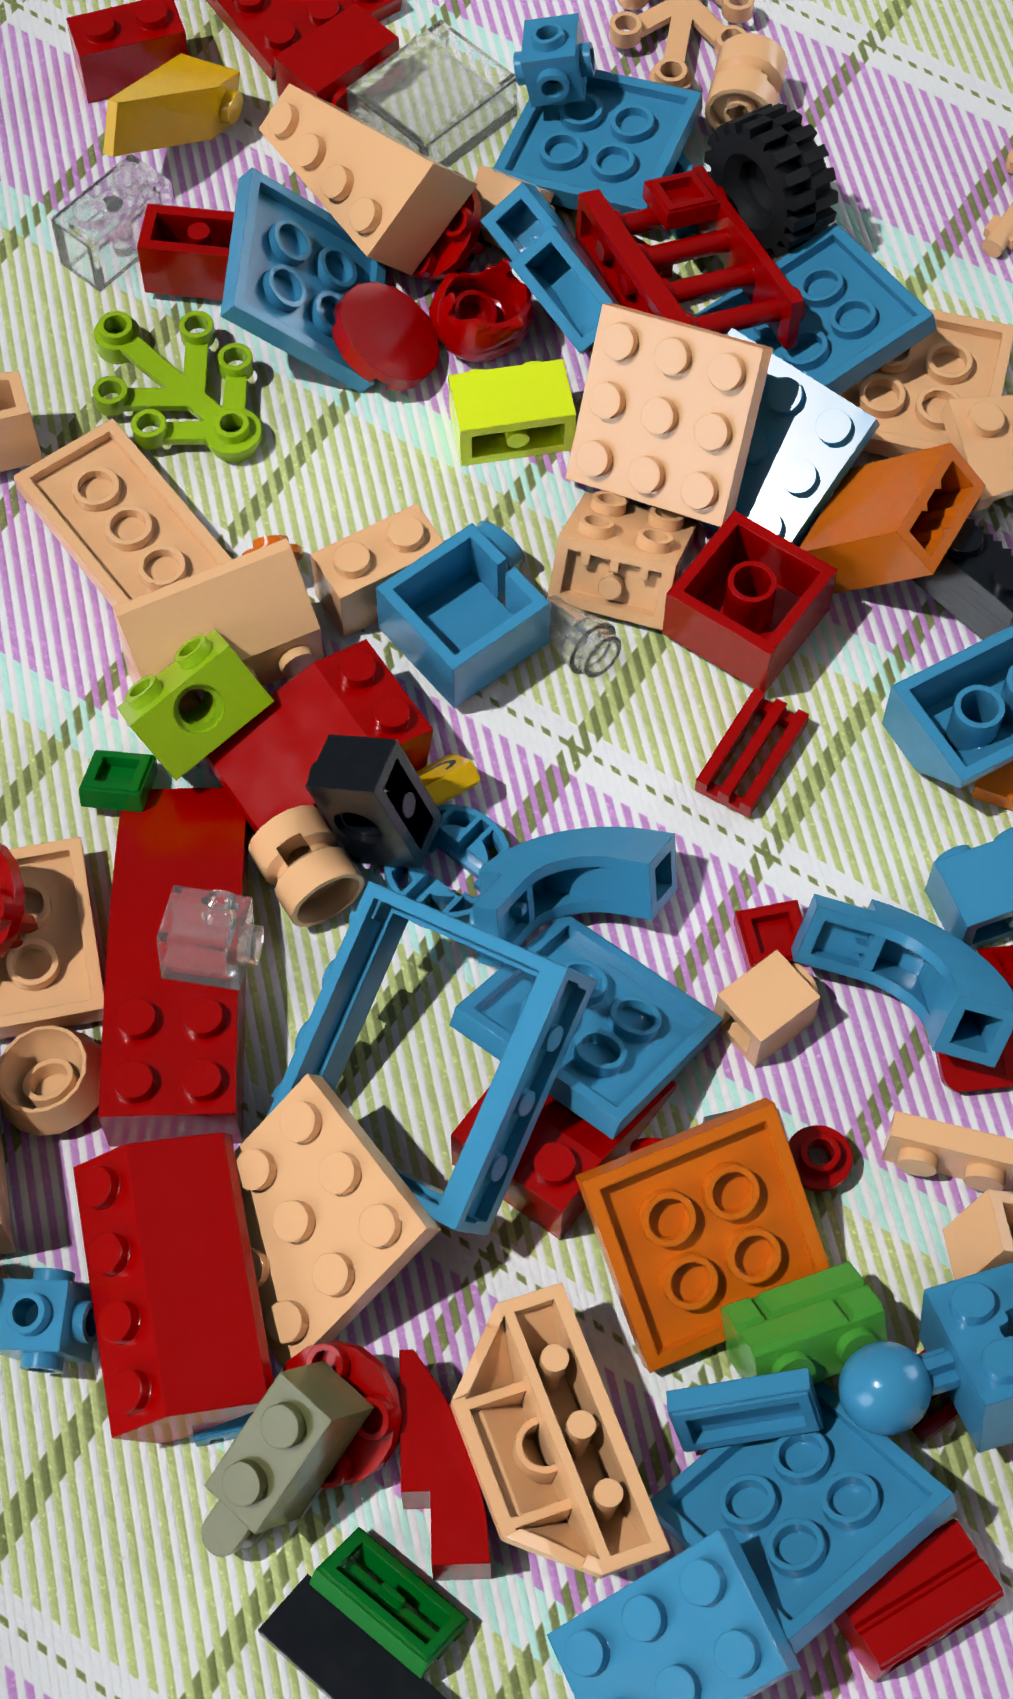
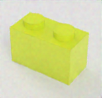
[448,359,577,466]

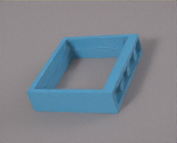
[267,881,597,1236]

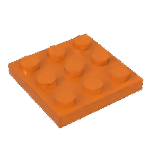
[576,1097,830,1373]

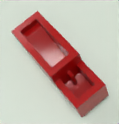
[399,1349,491,1581]

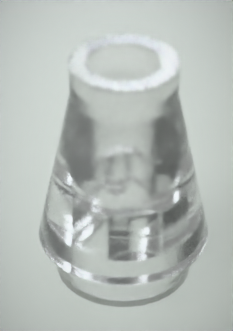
[546,595,621,678]

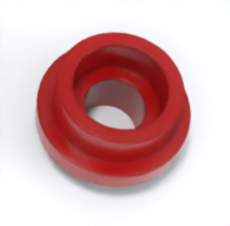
[788,1125,853,1192]

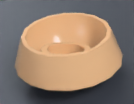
[0,1025,101,1136]

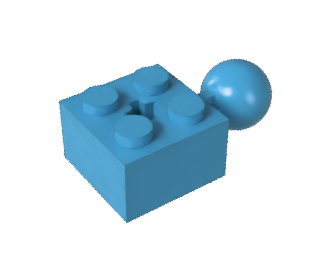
[838,1262,1013,1453]

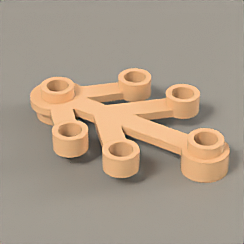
[609,0,754,90]

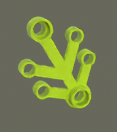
[92,311,262,463]

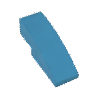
[480,182,620,354]

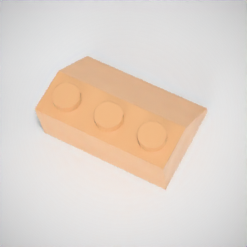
[112,538,324,711]

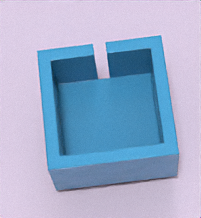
[376,523,550,709]

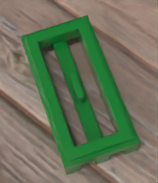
[309,1527,470,1679]

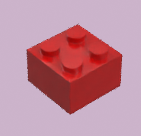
[662,510,838,692]

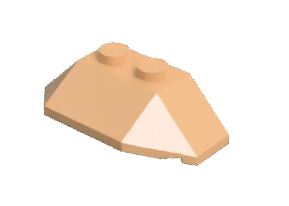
[450,1282,670,1579]

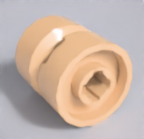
[705,33,788,129]
[248,805,365,927]

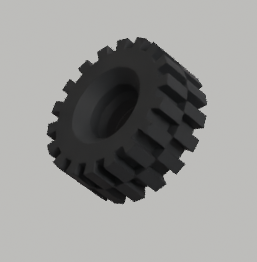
[704,103,838,259]

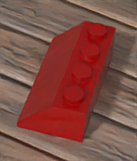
[73,1132,274,1444]

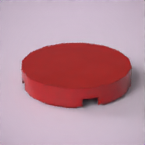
[332,282,440,392]

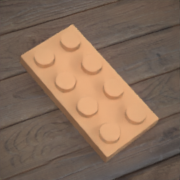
[13,418,232,607]

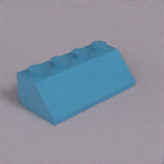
[882,625,1013,788]

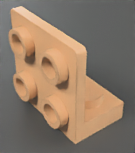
[547,491,698,631]

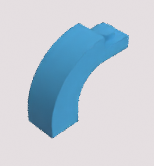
[469,827,678,967]
[791,894,1013,1068]

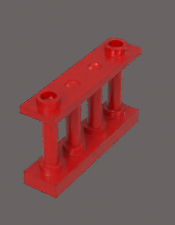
[575,165,805,350]

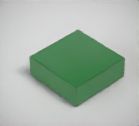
[79,750,158,812]

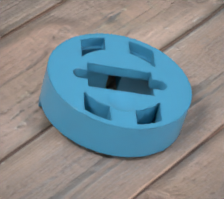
[384,804,510,929]

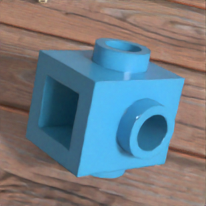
[513,13,596,107]
[0,1268,97,1374]

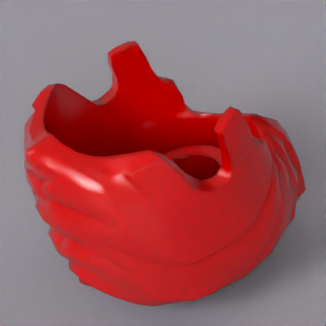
[429,258,534,364]

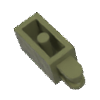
[201,1360,375,1557]

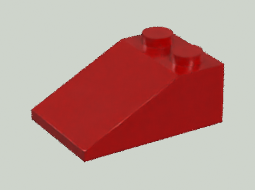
[204,639,433,833]
[451,1080,677,1240]

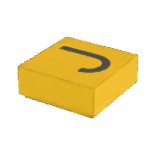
[416,753,481,806]

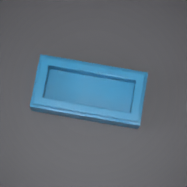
[666,1368,824,1452]

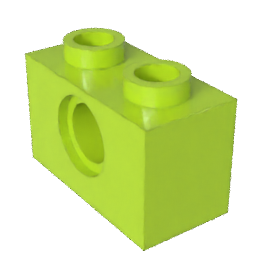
[117,629,274,781]

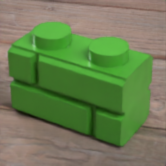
[720,1261,888,1384]

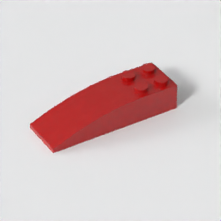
[98,787,249,1147]

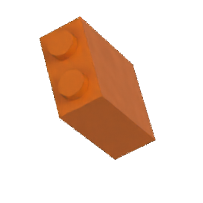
[800,443,986,594]

